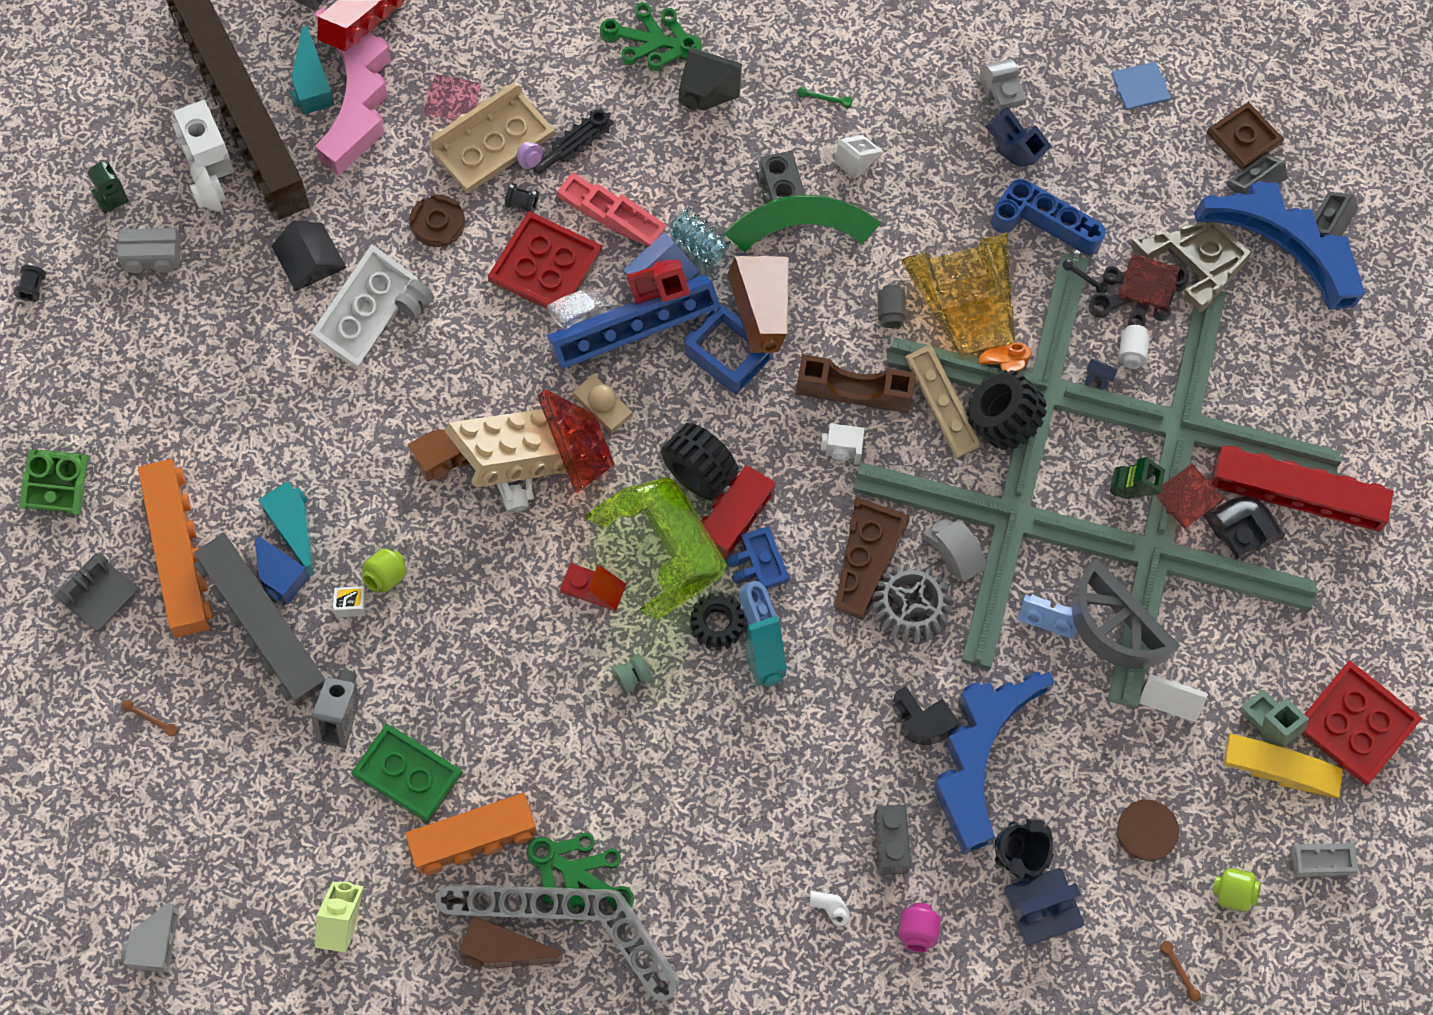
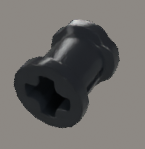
[505,183,539,213]
[14,265,46,302]

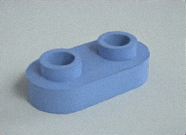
[739,581,776,625]

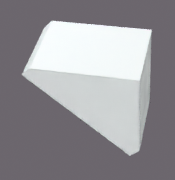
[835,135,883,179]

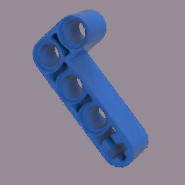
[991,179,1106,255]

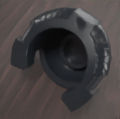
[995,818,1054,881]

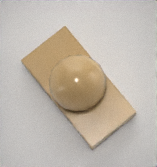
[572,374,633,434]

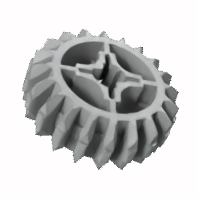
[871,563,952,643]

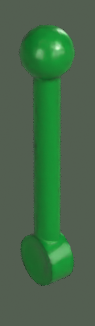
[797,87,853,108]

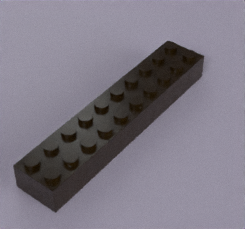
[165,0,310,220]

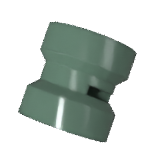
[612,653,653,694]

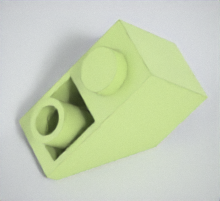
[315,881,364,953]

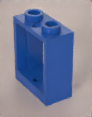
[684,304,773,395]

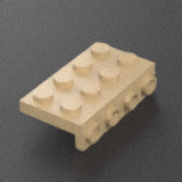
[429,82,555,194]
[445,409,576,487]

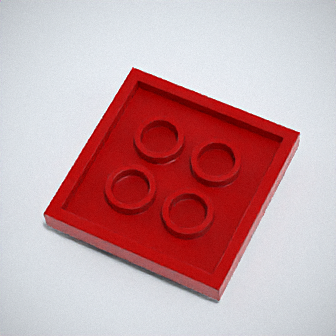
[487,211,602,316]
[1302,660,1423,786]

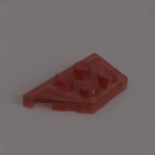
[537,390,615,493]

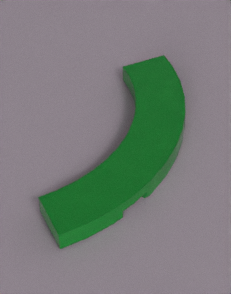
[724,195,881,252]

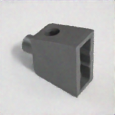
[311,669,359,748]

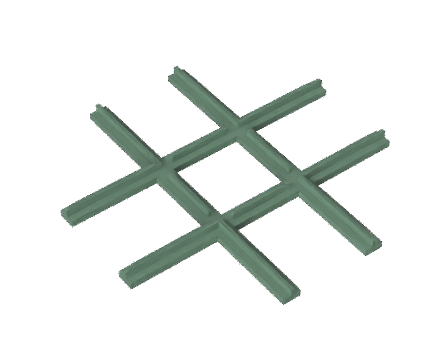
[853,250,1342,709]

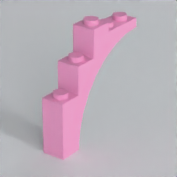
[315,7,391,176]

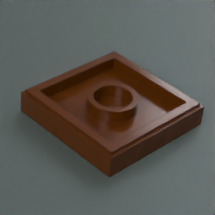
[1206,101,1284,170]

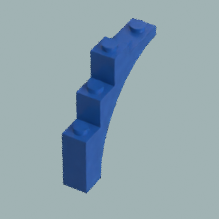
[1193,181,1365,310]
[933,672,1055,855]

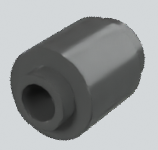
[877,285,907,328]

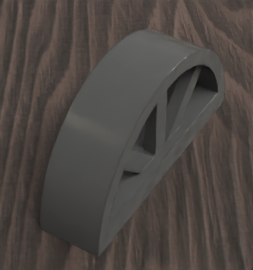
[1072,558,1180,669]

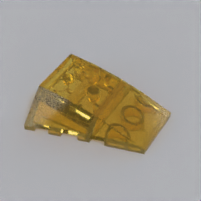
[900,232,1015,357]

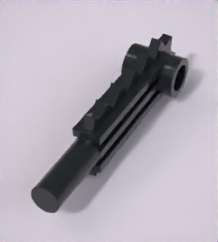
[533,108,614,175]

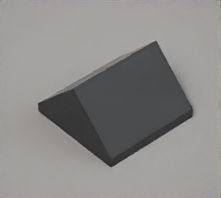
[271,220,346,292]

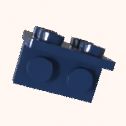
[1004,868,1084,946]

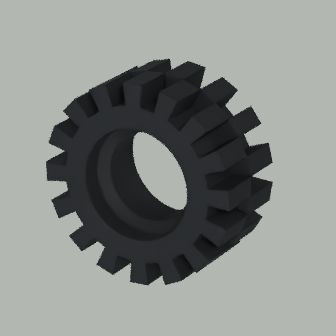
[690,592,745,650]

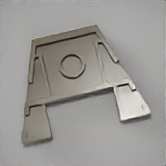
[1131,222,1251,313]

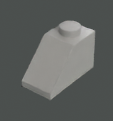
[121,903,179,973]

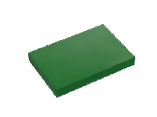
[351,723,463,823]

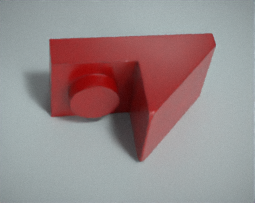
[560,563,626,611]

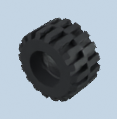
[966,370,1047,450]
[661,423,739,500]

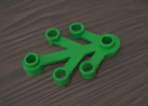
[600,2,702,71]
[526,833,634,922]

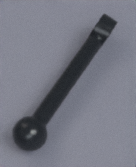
[1062,260,1108,293]

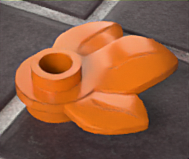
[978,342,1032,372]

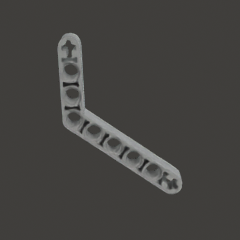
[436,884,679,1001]

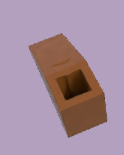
[408,430,470,482]

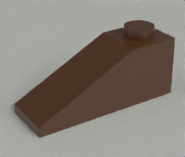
[458,916,563,970]

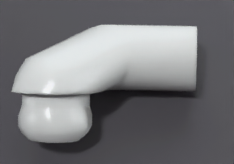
[809,891,850,926]

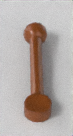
[121,700,178,737]
[1160,941,1201,1002]

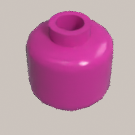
[898,903,941,953]

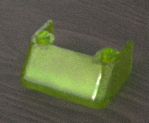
[585,477,726,619]

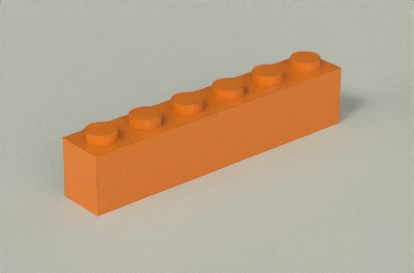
[138,458,214,638]

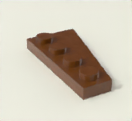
[835,496,910,620]

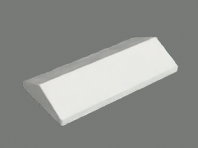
[310,244,417,367]

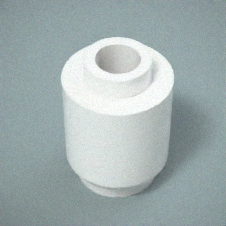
[1118,325,1150,369]

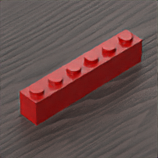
[1209,445,1394,532]

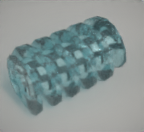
[670,206,731,266]

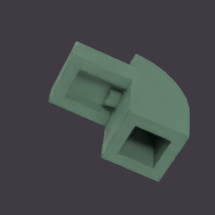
[1240,690,1309,747]

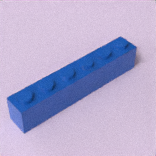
[546,275,721,369]

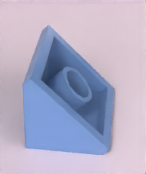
[623,232,701,281]

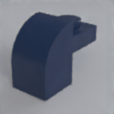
[985,107,1052,167]

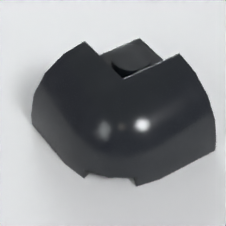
[1203,496,1285,560]

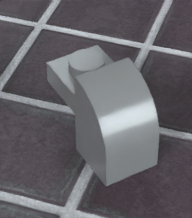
[979,59,1027,111]
[923,518,987,582]

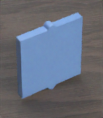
[1111,62,1171,110]

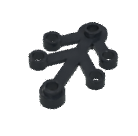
[1088,257,1189,327]

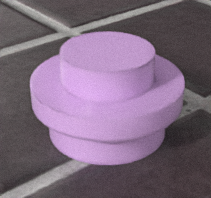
[516,142,543,169]

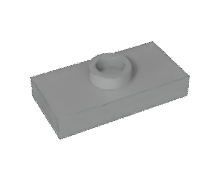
[1291,843,1359,877]

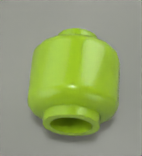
[361,548,406,593]
[1213,868,1261,912]

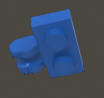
[725,526,790,589]

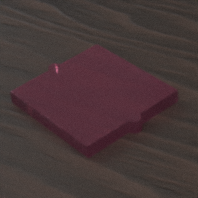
[424,74,481,120]

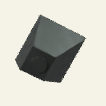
[679,47,742,111]

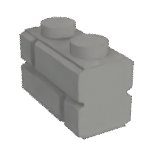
[117,228,181,273]

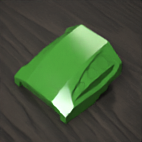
[20,449,91,514]

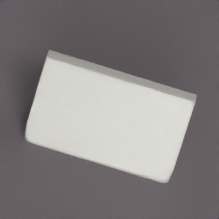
[1139,674,1208,721]

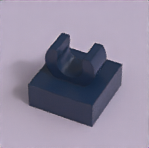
[1085,358,1118,390]

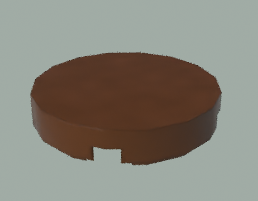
[409,194,466,247]
[1116,799,1179,862]

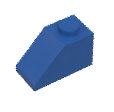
[255,536,310,605]

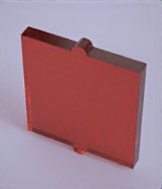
[1119,254,1180,309]
[1154,464,1224,529]

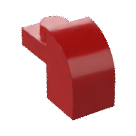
[627,259,690,304]

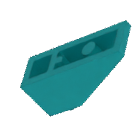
[290,26,334,115]
[258,481,315,577]
[745,616,787,687]

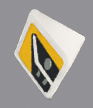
[333,586,366,618]

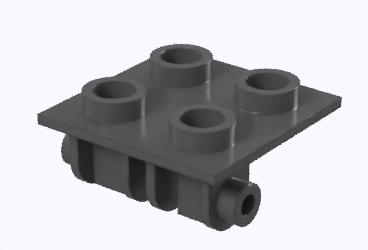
[54,553,140,633]

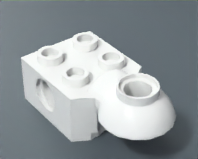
[172,99,235,212]

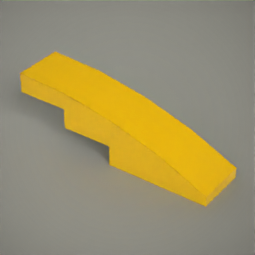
[1223,733,1343,799]

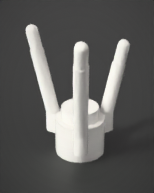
[497,478,534,513]

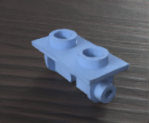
[1017,594,1077,639]

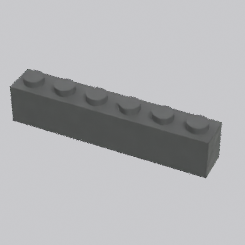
[193,533,325,705]

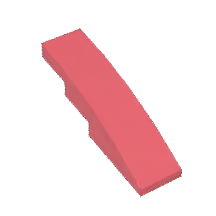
[556,172,667,247]

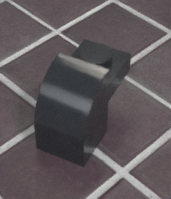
[892,686,960,745]

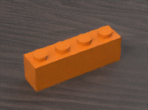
[405,792,537,876]

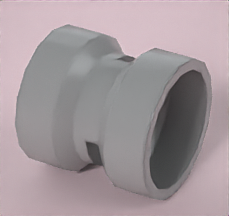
[394,279,434,319]

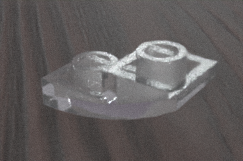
[547,289,610,330]

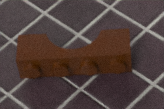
[796,354,916,413]

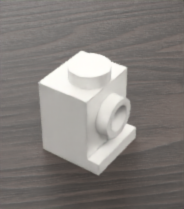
[820,423,864,465]

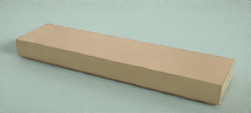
[905,344,982,459]

